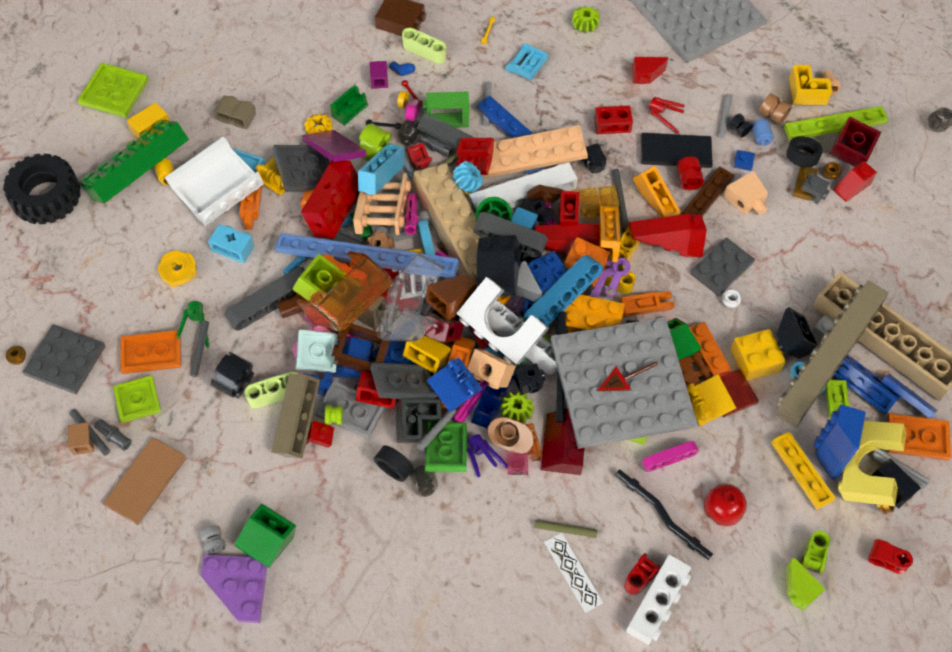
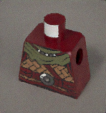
[420,310,464,342]

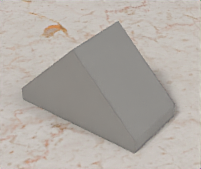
[516,261,542,302]

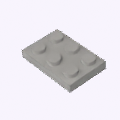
[315,381,386,439]

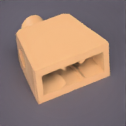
[723,171,768,215]

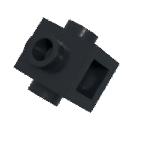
[514,363,545,395]

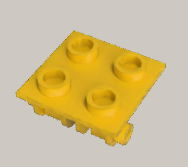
[256,157,285,196]
[687,375,736,426]

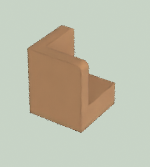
[68,422,94,455]

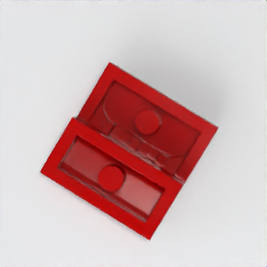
[454,138,494,175]

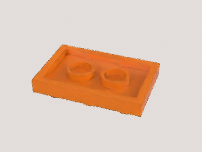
[121,330,182,374]
[887,413,951,461]

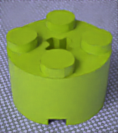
[358,123,392,161]

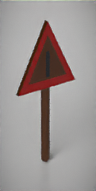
[597,362,658,391]

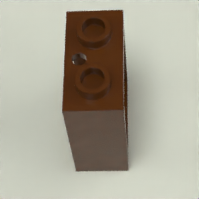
[331,322,391,373]

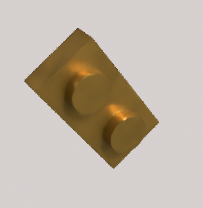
[792,167,818,201]

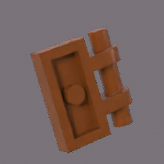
[679,352,712,390]

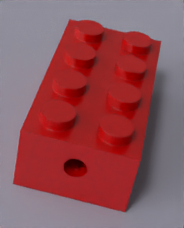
[301,160,360,239]

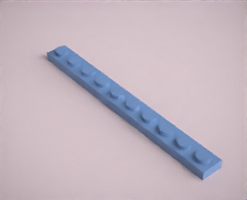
[275,233,460,278]

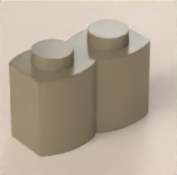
[214,96,256,129]

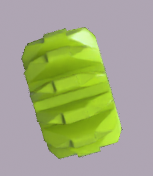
[572,5,600,33]
[500,391,534,424]

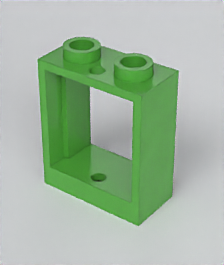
[423,91,469,128]

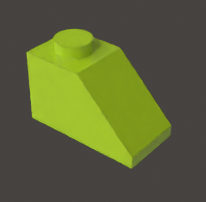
[786,557,826,611]

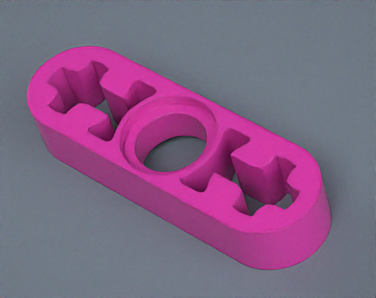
[405,99,421,121]
[642,441,699,472]

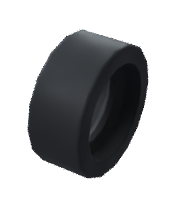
[786,136,823,167]
[374,445,414,482]

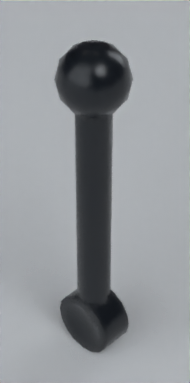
[366,119,402,129]

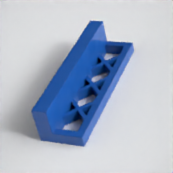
[834,355,900,415]

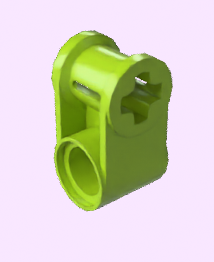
[800,530,830,574]

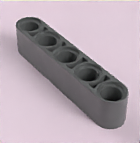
[225,267,305,331]

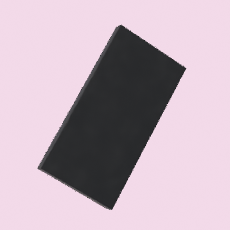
[641,132,713,168]

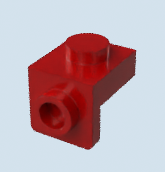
[406,143,432,170]
[306,420,335,448]

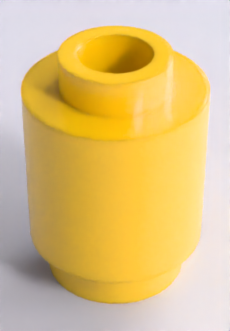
[154,158,175,185]

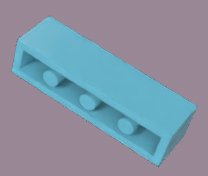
[358,143,405,195]

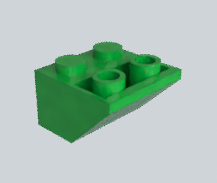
[667,318,701,360]
[234,503,296,568]

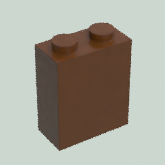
[375,0,426,36]

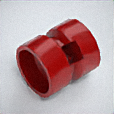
[676,157,704,191]

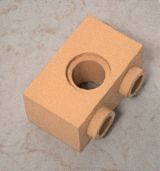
[467,349,516,389]

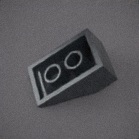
[477,235,522,297]

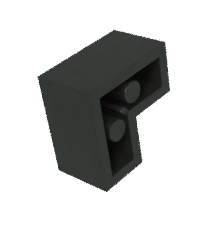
[396,399,441,443]

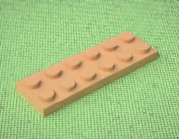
[482,125,588,179]

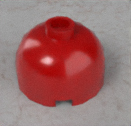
[704,483,747,527]

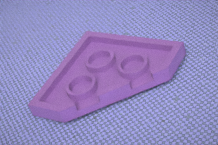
[201,555,268,623]

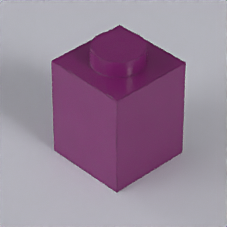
[370,61,388,89]

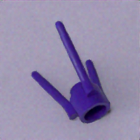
[467,434,508,477]

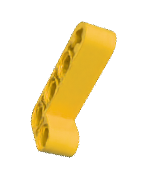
[604,226,641,295]

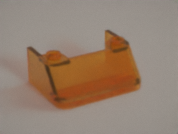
[296,251,393,331]

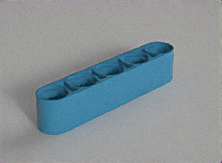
[523,255,603,327]

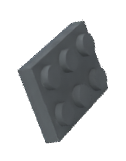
[690,237,755,296]
[370,363,437,399]

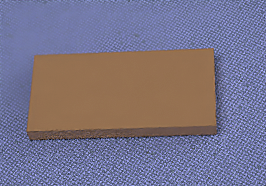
[103,437,187,525]

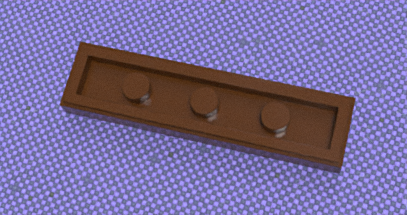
[681,166,735,217]

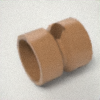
[759,93,792,125]

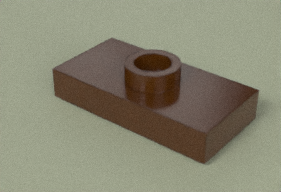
[527,184,564,203]

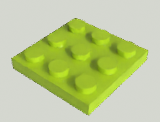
[78,62,149,118]

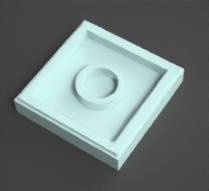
[296,330,338,373]

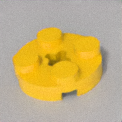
[158,250,197,287]

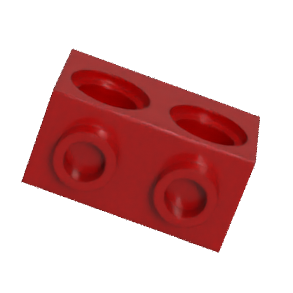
[594,105,633,135]

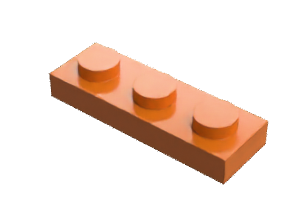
[689,322,731,377]

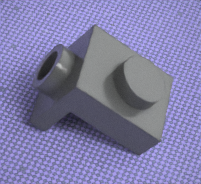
[801,173,830,204]

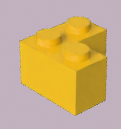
[789,65,832,105]

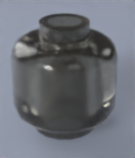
[928,107,952,133]
[397,120,422,146]
[409,465,438,497]

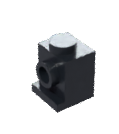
[581,143,607,174]

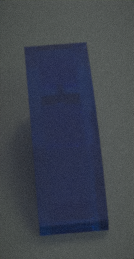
[471,376,514,429]

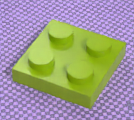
[113,375,162,424]

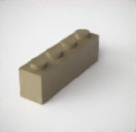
[271,374,320,459]

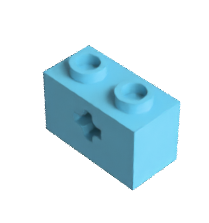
[208,224,254,263]

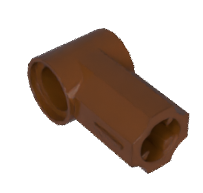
[277,293,317,318]

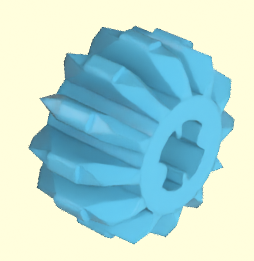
[452,161,483,193]

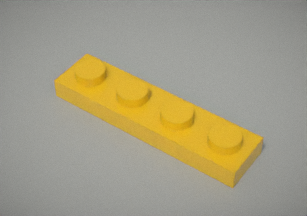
[771,432,836,510]

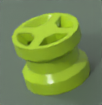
[325,405,343,425]

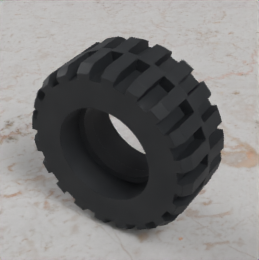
[3,153,81,224]

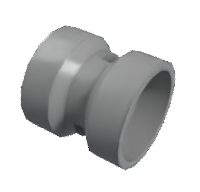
[200,526,226,555]

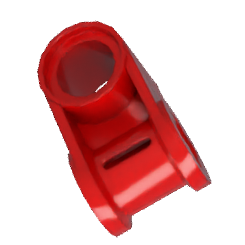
[867,539,913,574]
[624,553,662,595]

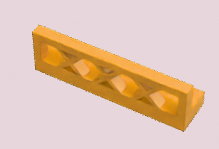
[599,206,621,262]

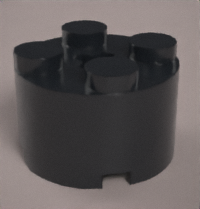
[211,352,254,398]

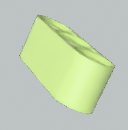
[402,28,446,64]
[245,372,298,408]

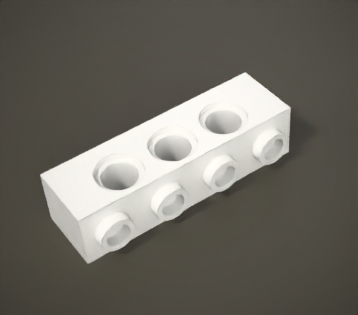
[626,555,692,645]

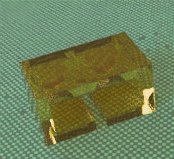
[579,186,619,218]

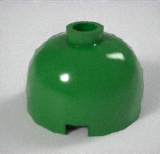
[476,197,512,221]

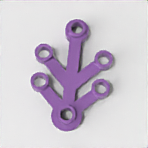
[589,258,631,298]

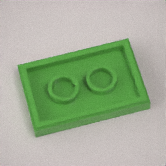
[425,422,467,472]

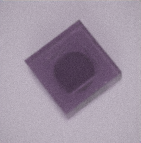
[505,295,525,315]

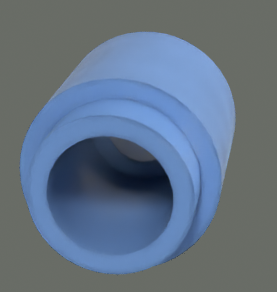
[752,119,774,146]

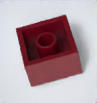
[829,116,881,167]

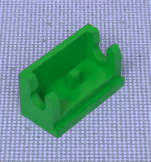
[330,84,368,126]

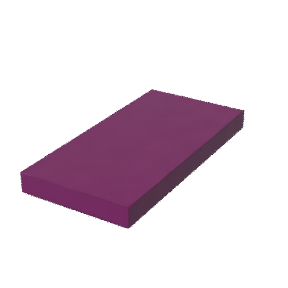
[302,130,366,162]

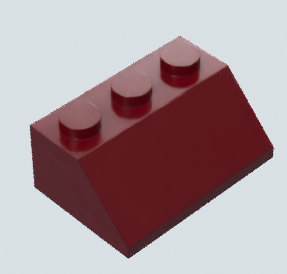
[541,408,585,475]

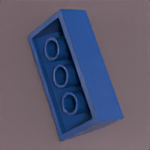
[813,405,866,480]

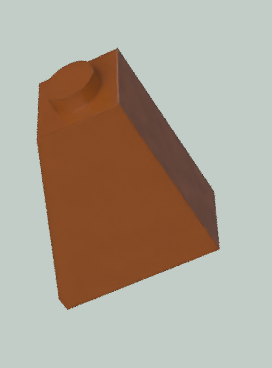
[426,274,477,320]

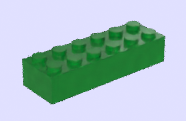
[79,120,189,204]

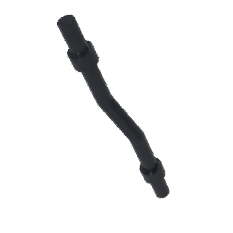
[615,469,713,560]

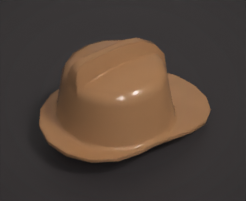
[488,417,534,454]

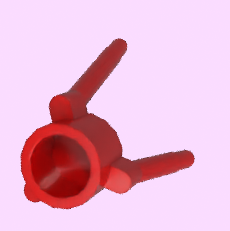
[649,97,685,134]

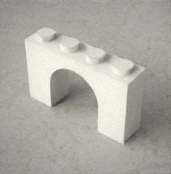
[456,277,549,364]

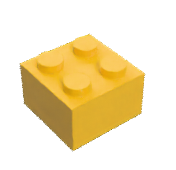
[730,329,786,382]

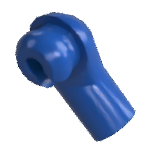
[389,61,416,76]

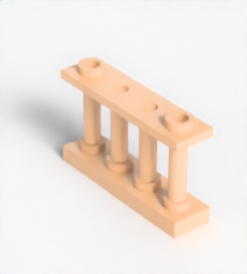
[353,173,411,235]

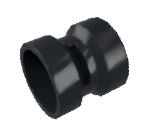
[728,113,753,138]

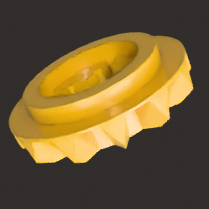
[304,112,333,134]

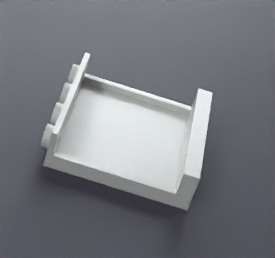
[165,137,264,226]

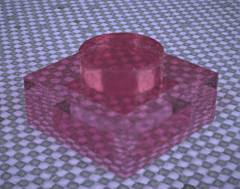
[507,453,528,475]

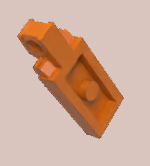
[240,186,262,230]

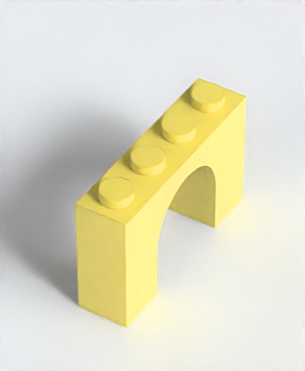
[838,421,907,506]

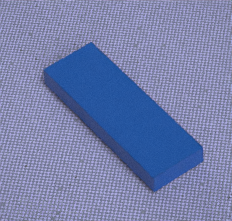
[882,374,938,418]

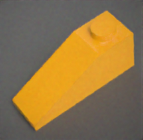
[632,166,681,217]

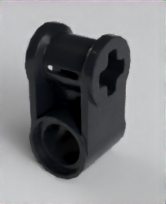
[521,198,554,223]

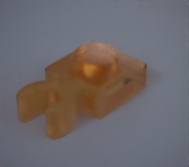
[525,423,542,462]

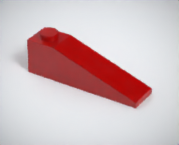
[628,214,707,258]
[534,223,610,257]

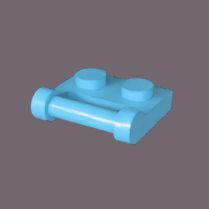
[505,43,549,81]

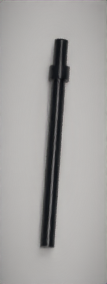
[556,311,568,423]

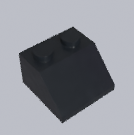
[776,307,818,359]

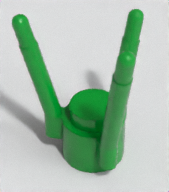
[176,301,210,348]

